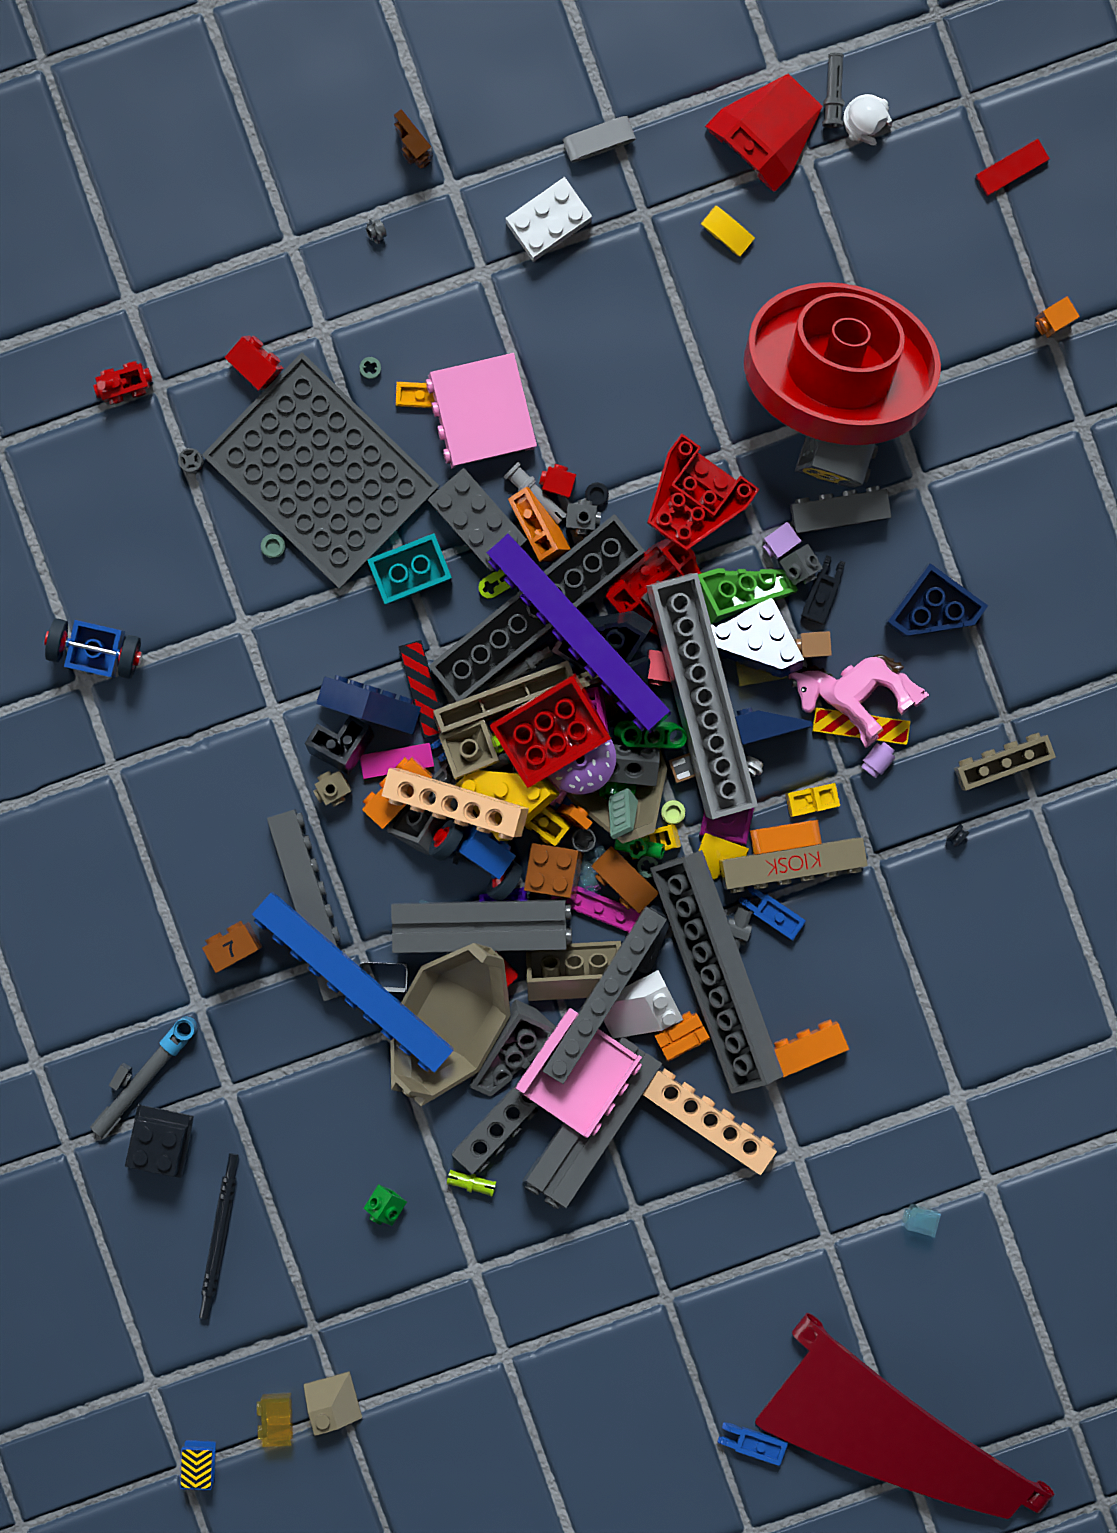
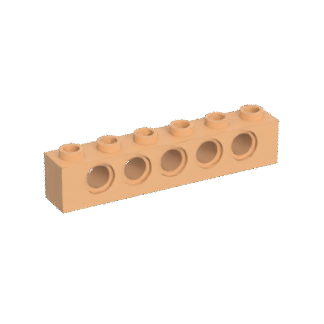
[382,768,529,840]
[642,1068,777,1175]

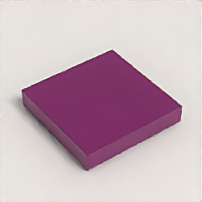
[699,808,754,844]

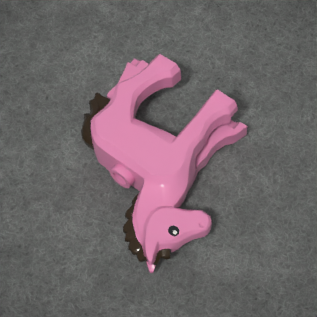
[789,654,929,748]

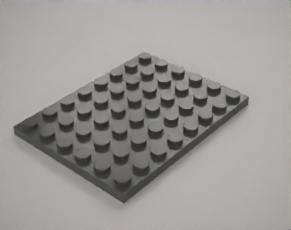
[202,352,439,589]

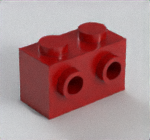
[224,336,284,390]

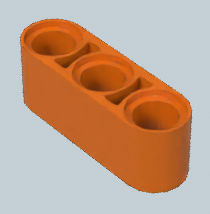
[750,820,822,854]

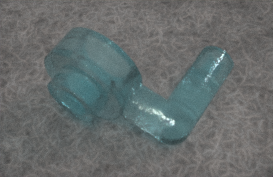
[580,845,606,892]

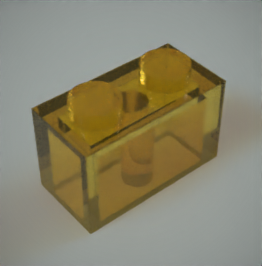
[257,1393,293,1447]

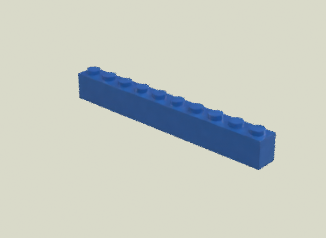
[252,892,454,1073]

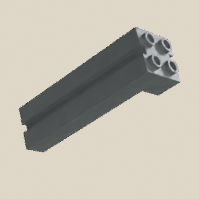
[391,898,572,953]
[522,1037,662,1209]

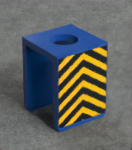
[180,1440,216,1490]

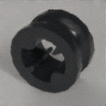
[946,824,969,847]

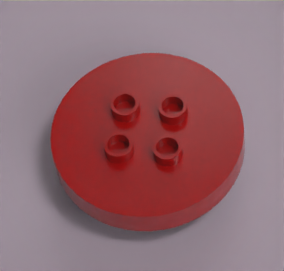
[744,282,941,445]

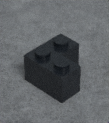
[305,715,374,775]

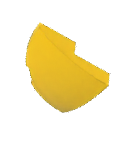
[698,833,749,879]

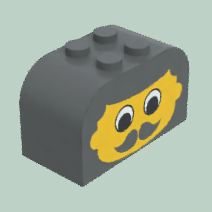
[795,435,878,488]

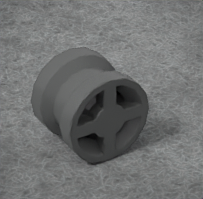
[178,448,204,473]

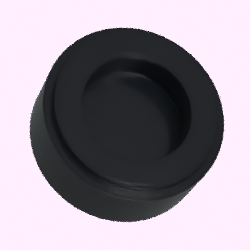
[585,482,609,507]

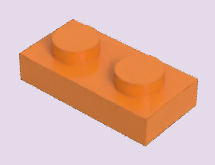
[556,804,593,830]

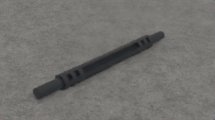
[199,1153,239,1319]

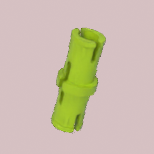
[446,1169,496,1197]

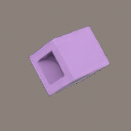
[762,522,801,559]

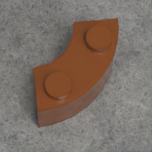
[591,846,659,913]

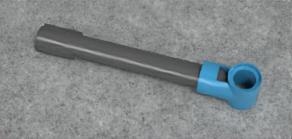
[90,1016,197,1139]

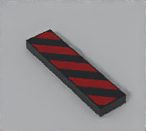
[398,640,441,738]

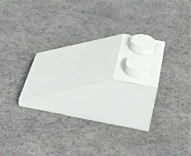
[603,970,683,1039]

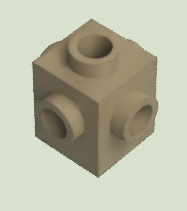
[313,770,352,807]

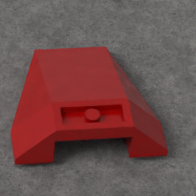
[705,74,823,192]
[647,434,760,551]

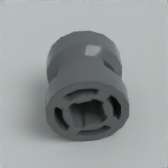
[572,828,596,852]

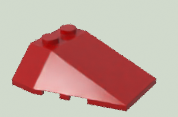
[606,538,701,637]

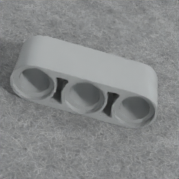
[563,116,636,163]

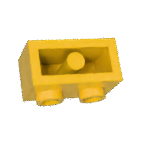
[524,805,573,846]

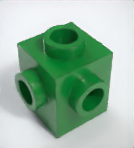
[363,1184,407,1226]

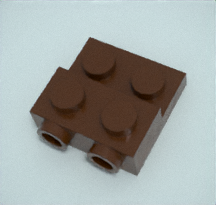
[394,109,433,169]

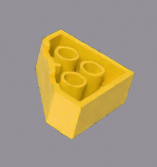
[455,770,560,841]

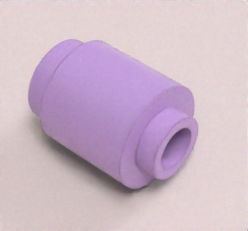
[861,742,896,778]

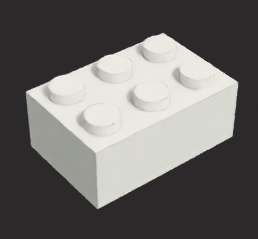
[506,177,592,262]

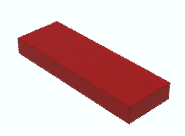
[975,139,1050,196]

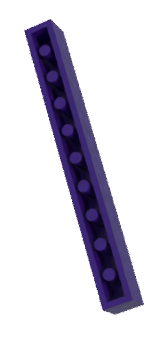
[487,534,672,733]

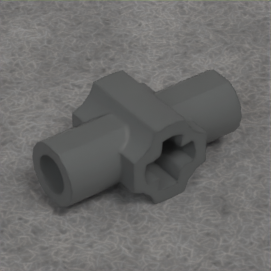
[728,907,753,950]

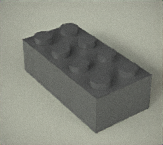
[428,468,527,573]

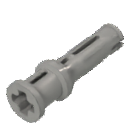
[504,462,567,524]

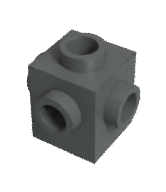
[566,500,601,535]
[779,544,823,585]

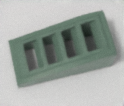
[609,789,638,839]

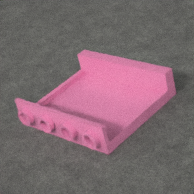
[426,353,537,468]
[514,1008,642,1138]

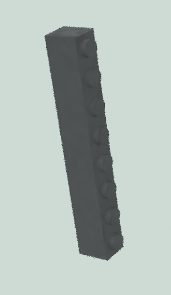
[267,809,346,1001]
[543,906,667,1084]

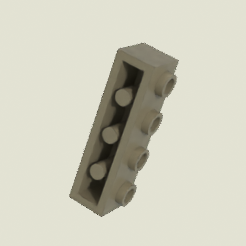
[954,732,1056,791]

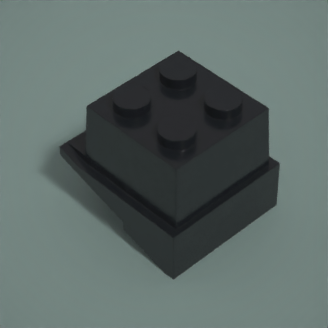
[125,1104,194,1178]

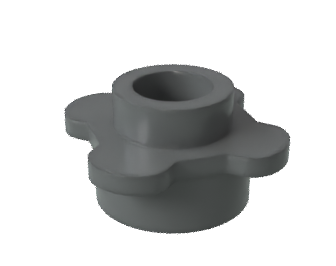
[366,218,387,244]

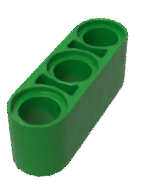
[614,720,687,748]

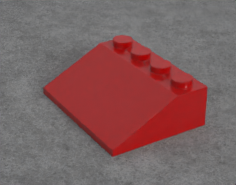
[490,674,611,788]

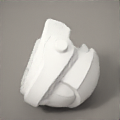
[843,94,892,145]

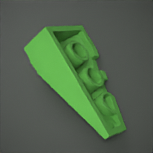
[698,568,798,624]

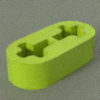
[479,569,511,599]

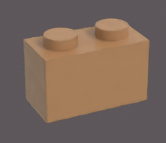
[794,631,832,658]

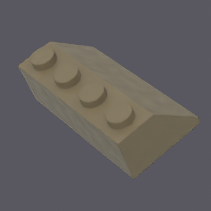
[526,941,621,1001]

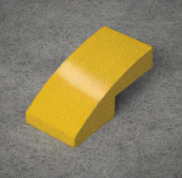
[701,205,755,256]
[785,783,840,817]

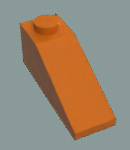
[508,487,571,562]

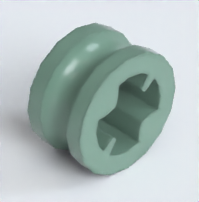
[359,357,381,379]
[637,856,658,878]

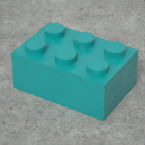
[367,533,453,605]

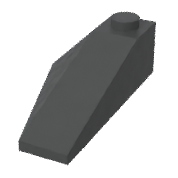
[387,761,463,856]
[470,999,556,1097]

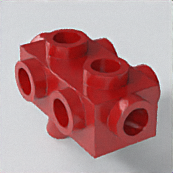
[93,361,153,405]

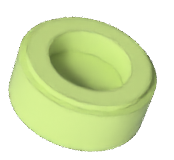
[661,800,685,824]

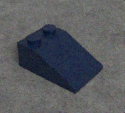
[735,707,812,745]

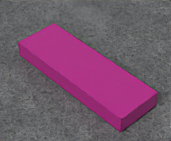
[360,743,434,779]

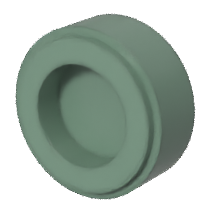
[261,534,285,558]

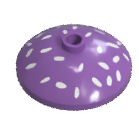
[549,739,616,794]

